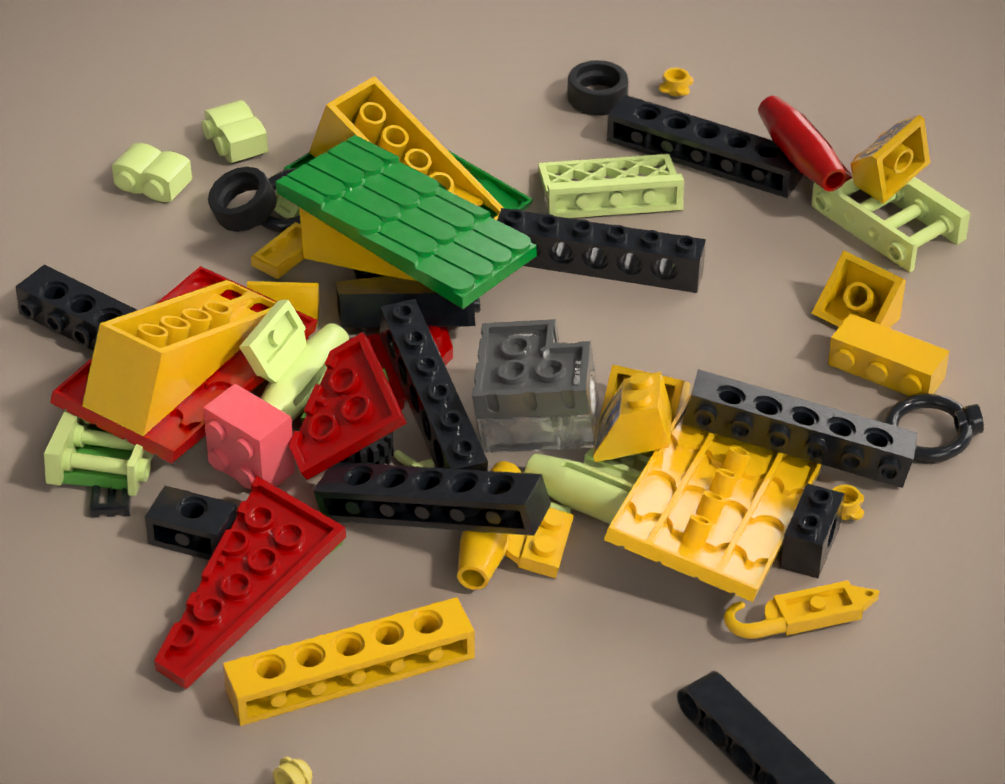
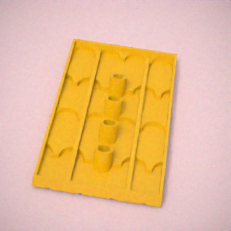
[604,394,823,602]

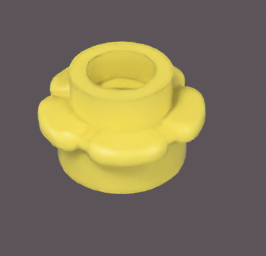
[273,757,312,784]

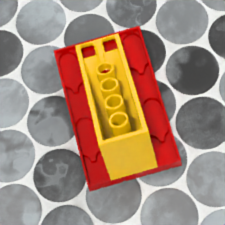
[50,266,318,464]

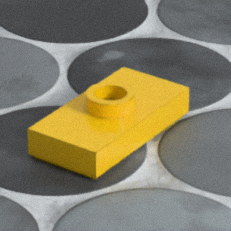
[251,222,304,279]

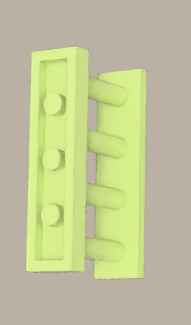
[811,177,970,273]
[44,409,153,496]

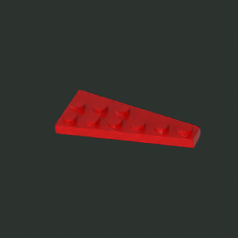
[154,475,346,690]

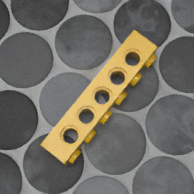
[223,597,475,726]

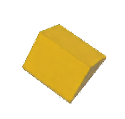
[811,250,906,328]

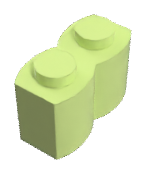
[202,100,268,163]
[111,143,192,202]

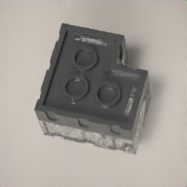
[472,319,599,453]

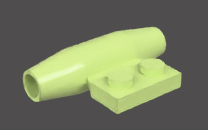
[239,299,349,422]
[524,446,653,524]

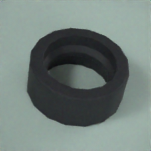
[567,60,629,115]
[208,166,277,232]

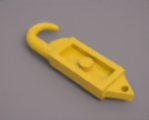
[724,580,880,639]

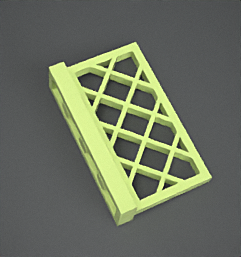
[538,154,684,218]

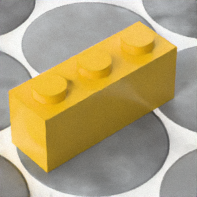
[828,313,949,396]

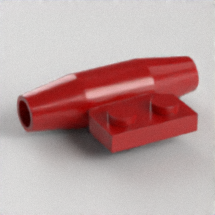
[758,95,853,192]

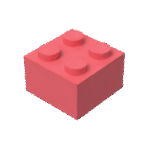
[203,384,295,489]

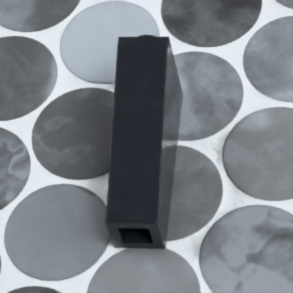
[335,276,481,328]

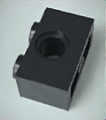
[781,483,845,579]
[145,485,237,560]

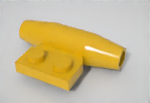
[457,461,574,590]

